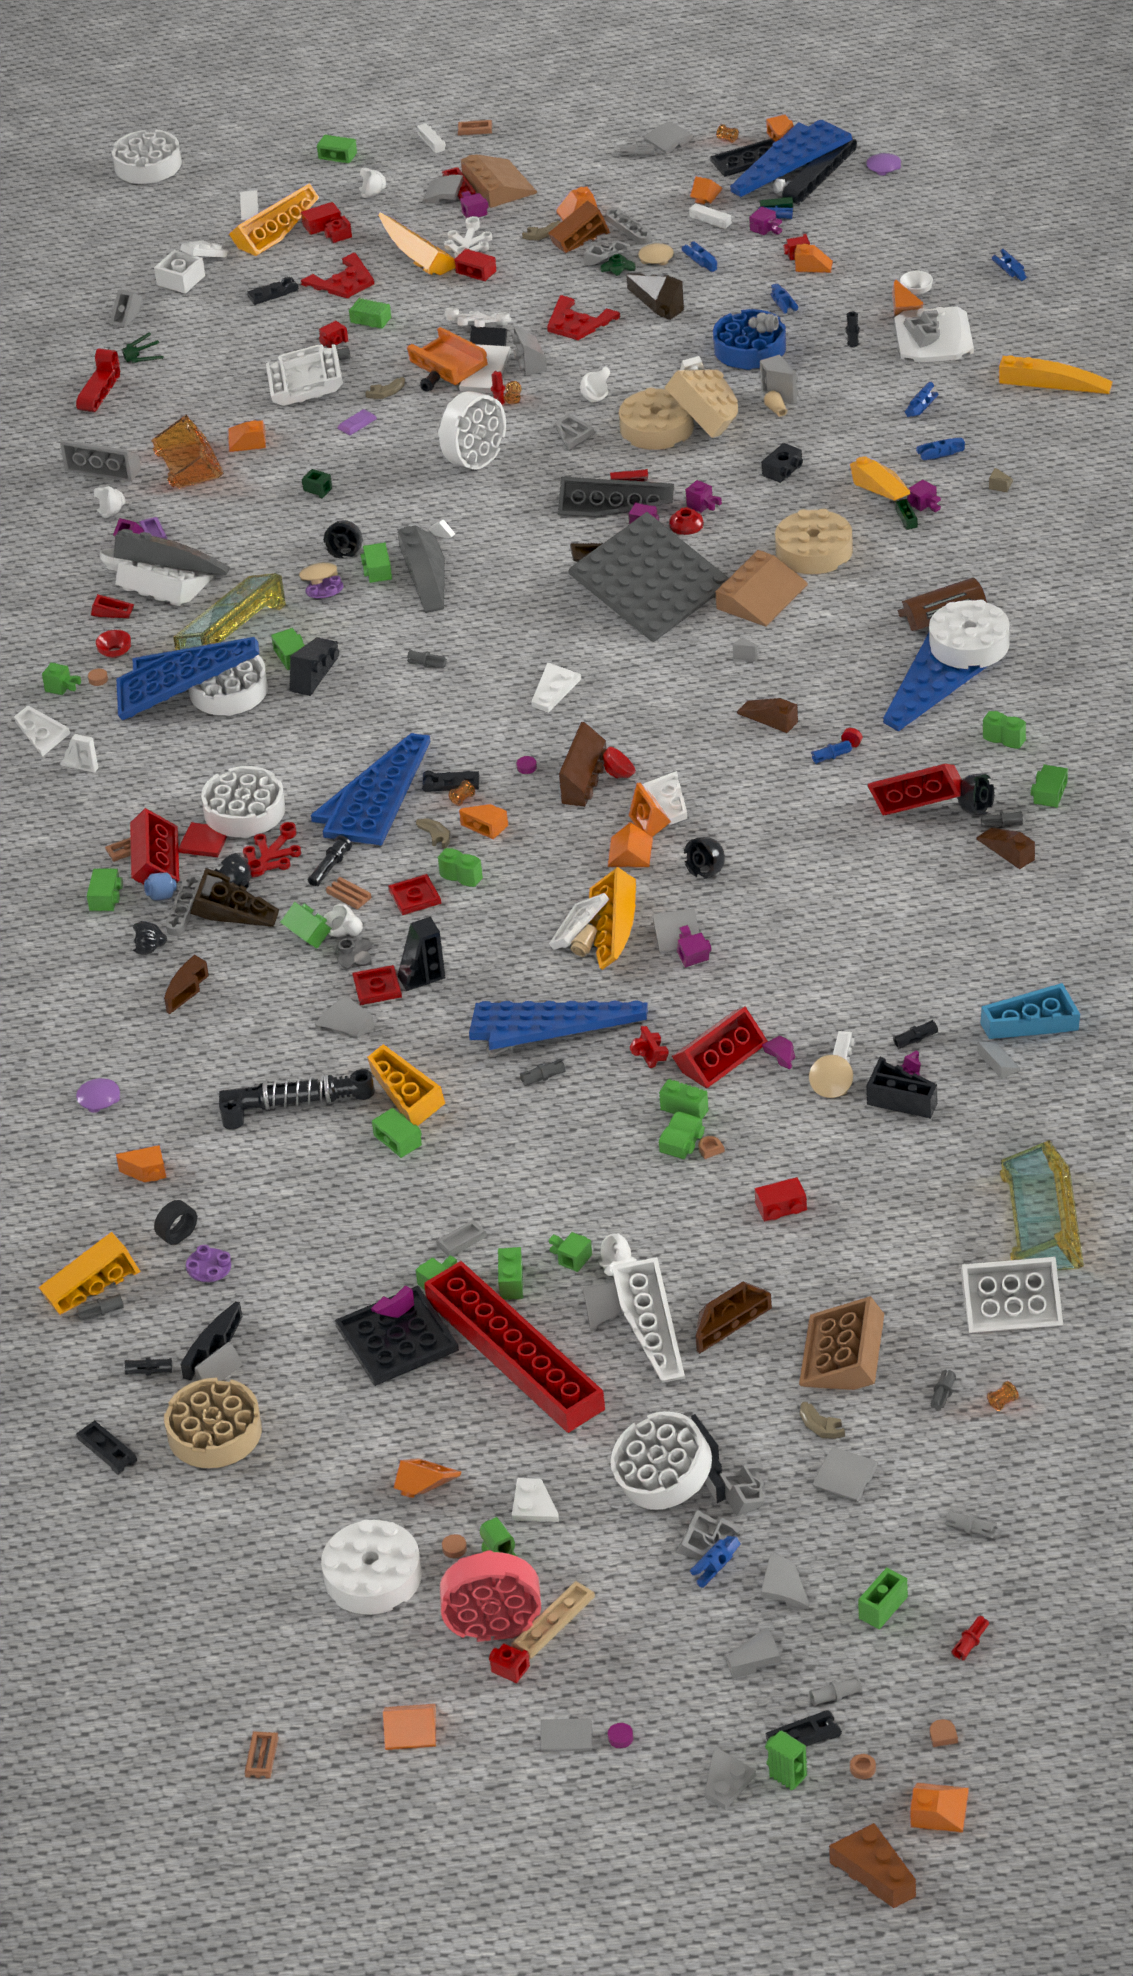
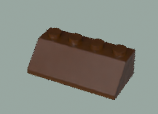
[559,722,607,807]

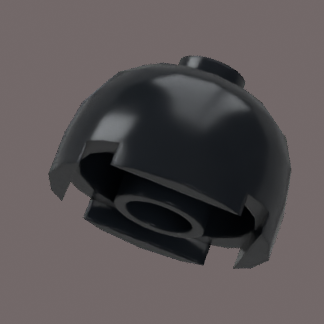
[323,520,363,559]
[956,774,995,815]
[684,837,725,879]
[214,853,251,888]

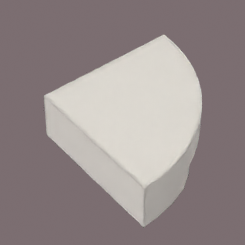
[429,519,455,539]

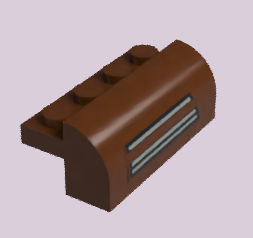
[897,577,987,631]

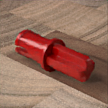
[491,371,505,405]
[951,1616,989,1661]

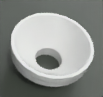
[900,271,933,296]
[100,548,127,571]

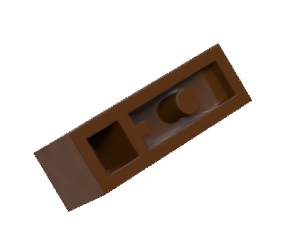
[737,698,798,733]
[976,828,1035,870]

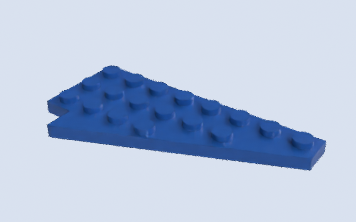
[730,120,852,197]
[883,633,988,731]
[116,637,259,721]
[311,733,431,846]
[469,1000,648,1050]

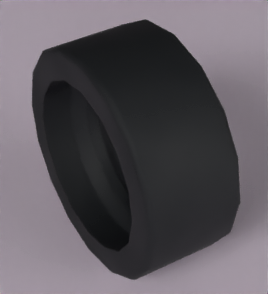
[154,1200,198,1245]

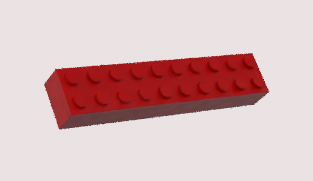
[424,1261,605,1433]

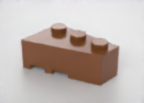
[548,201,610,253]
[829,1823,916,1908]

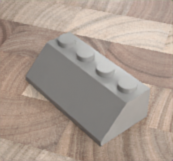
[60,439,141,482]

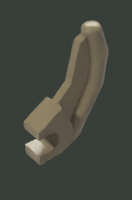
[522,221,561,241]
[365,377,405,399]
[416,818,450,848]
[800,1402,845,1439]

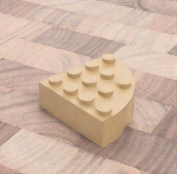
[664,369,738,438]

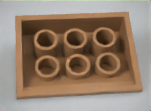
[461,154,537,208]
[716,550,808,627]
[799,1296,885,1390]

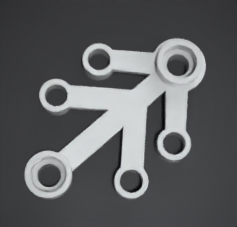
[444,217,492,258]
[444,308,512,327]

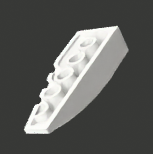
[612,1257,685,1383]

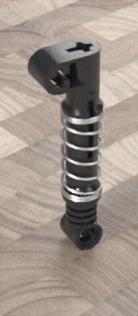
[219,1069,375,1129]

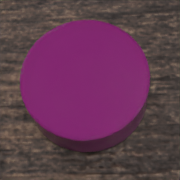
[516,756,537,774]
[608,1723,634,1748]

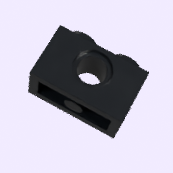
[761,443,803,483]

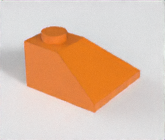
[556,186,598,220]
[228,420,266,452]
[393,1458,462,1498]
[910,1783,969,1833]

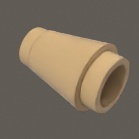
[764,391,787,417]
[570,924,597,957]

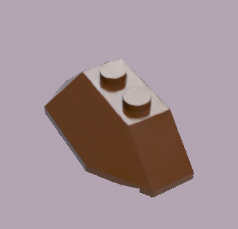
[696,1281,772,1354]

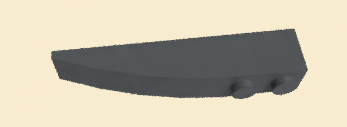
[558,476,674,517]
[397,525,445,613]
[113,529,230,575]

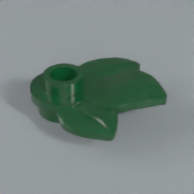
[600,254,636,276]

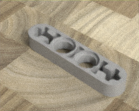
[605,208,652,245]
[166,875,201,936]

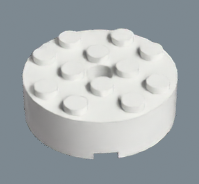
[112,130,182,184]
[438,391,506,469]
[929,600,1010,669]
[189,655,268,716]
[201,766,285,839]
[611,1412,712,1510]
[321,1520,422,1615]

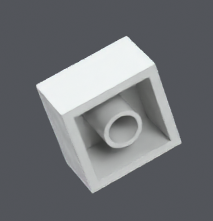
[154,250,205,294]

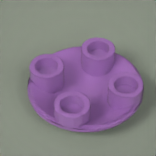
[867,153,901,175]
[305,576,343,598]
[76,1078,120,1113]
[186,1244,231,1282]

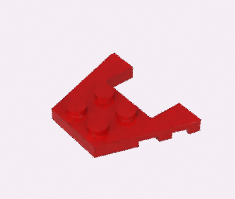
[301,252,375,299]
[547,295,620,341]

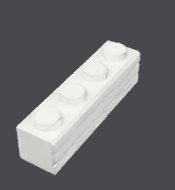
[417,123,446,153]
[689,203,732,229]
[833,1031,855,1063]

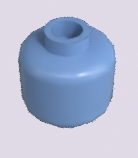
[144,873,177,900]

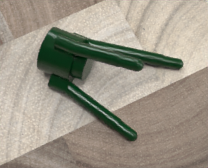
[122,332,164,364]

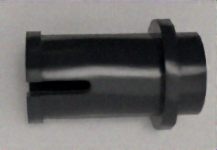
[420,371,440,392]

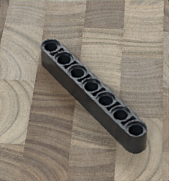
[782,138,857,205]

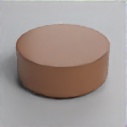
[88,668,108,686]
[442,1534,467,1558]
[850,1754,876,1779]

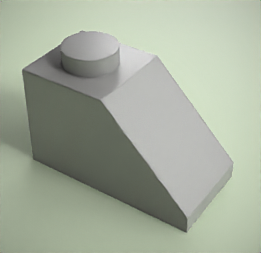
[109,290,143,328]

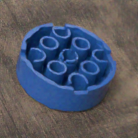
[713,309,786,370]

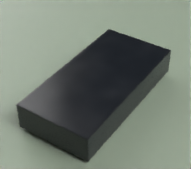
[470,326,508,346]

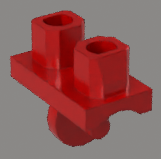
[630,1026,669,1068]

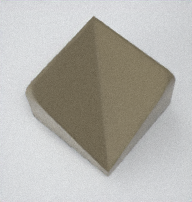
[989,468,1013,492]

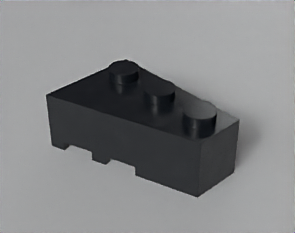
[289,637,339,696]
[397,916,446,991]
[866,1056,938,1119]

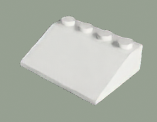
[115,560,213,606]
[961,1257,1063,1333]

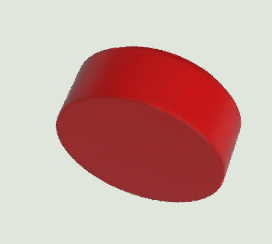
[841,728,863,748]

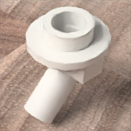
[773,179,791,196]

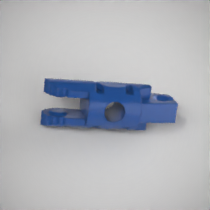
[681,241,718,272]
[992,249,1027,282]
[771,283,799,314]
[905,382,939,417]
[916,438,965,461]
[690,1536,741,1588]

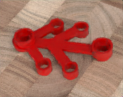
[243,822,301,877]

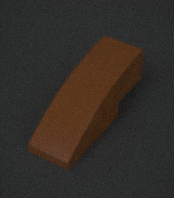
[164,955,209,1014]

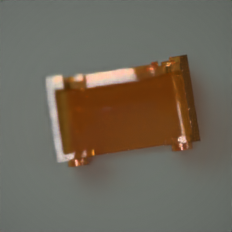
[151,414,224,488]

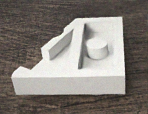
[60,734,98,773]
[512,1478,559,1522]

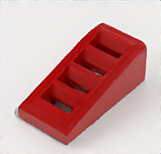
[91,594,134,619]

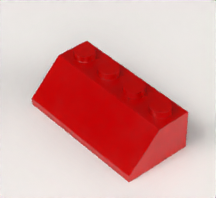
[868,763,962,815]
[130,808,179,885]
[672,1006,768,1089]

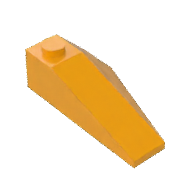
[850,456,910,501]

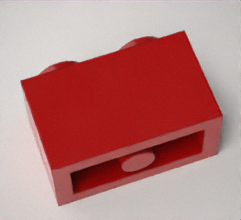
[301,202,341,235]
[454,248,497,282]
[754,1177,807,1221]

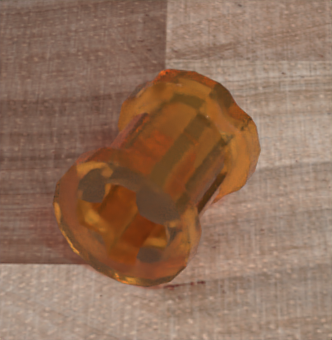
[716,124,739,143]
[504,381,522,404]
[448,780,475,806]
[987,1381,1019,1411]

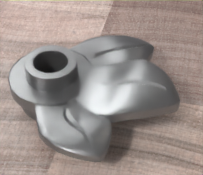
[336,938,374,969]

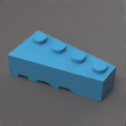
[980,983,1080,1039]

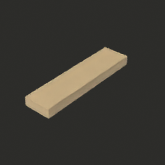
[511,1581,595,1660]

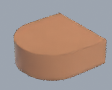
[698,1136,725,1159]
[930,1719,958,1747]

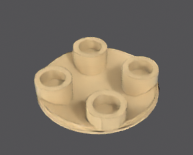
[638,243,674,265]
[299,563,338,585]
[809,1055,853,1098]

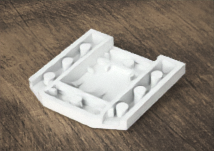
[894,306,974,363]
[266,345,343,406]

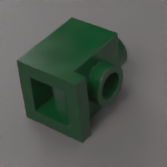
[302,469,332,499]

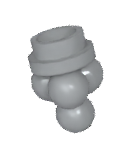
[748,312,779,333]

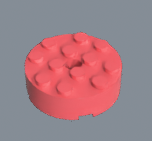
[440,1551,541,1642]

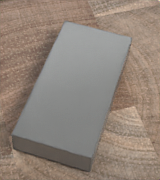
[436,1220,487,1257]

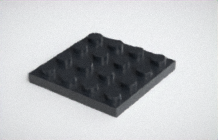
[335,1286,459,1386]

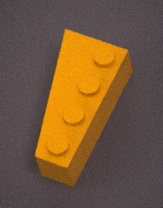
[367,1044,446,1126]
[38,1232,141,1315]

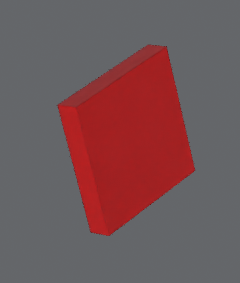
[610,469,648,482]
[178,822,228,858]
[388,874,442,916]
[352,965,402,1005]

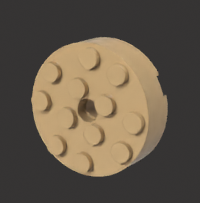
[619,387,694,450]
[775,509,853,574]
[164,1378,262,1468]

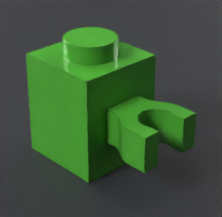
[42,662,82,695]
[549,1232,592,1272]
[415,1255,457,1290]

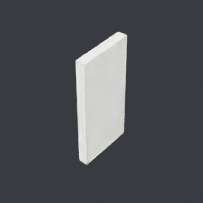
[459,344,511,393]

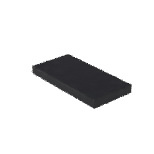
[710,138,775,177]

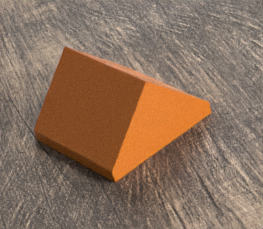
[892,280,924,316]
[629,783,671,837]
[608,822,653,867]
[383,1704,436,1750]

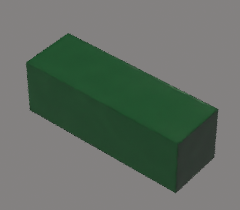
[759,197,793,208]
[895,499,918,530]

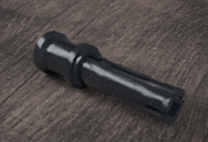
[307,835,352,887]

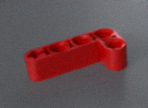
[76,348,120,412]

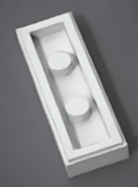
[240,190,259,223]

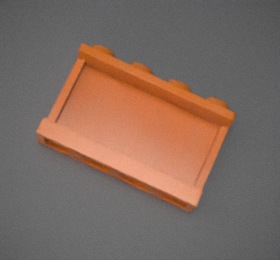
[407,327,488,385]

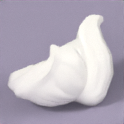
[359,168,386,198]
[580,367,610,403]
[94,486,126,518]
[324,903,363,937]
[599,1233,637,1276]

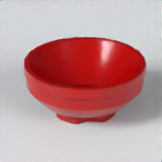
[669,507,704,535]
[96,629,131,658]
[603,746,636,779]

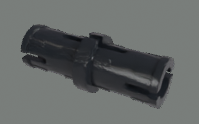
[845,311,860,348]
[893,1020,938,1049]
[125,1357,172,1376]

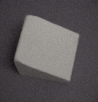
[733,637,758,661]

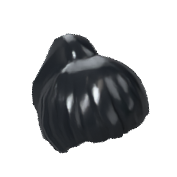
[133,921,167,955]

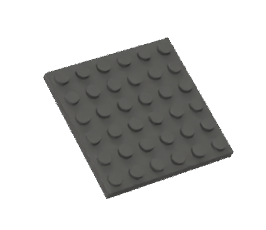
[568,512,729,642]

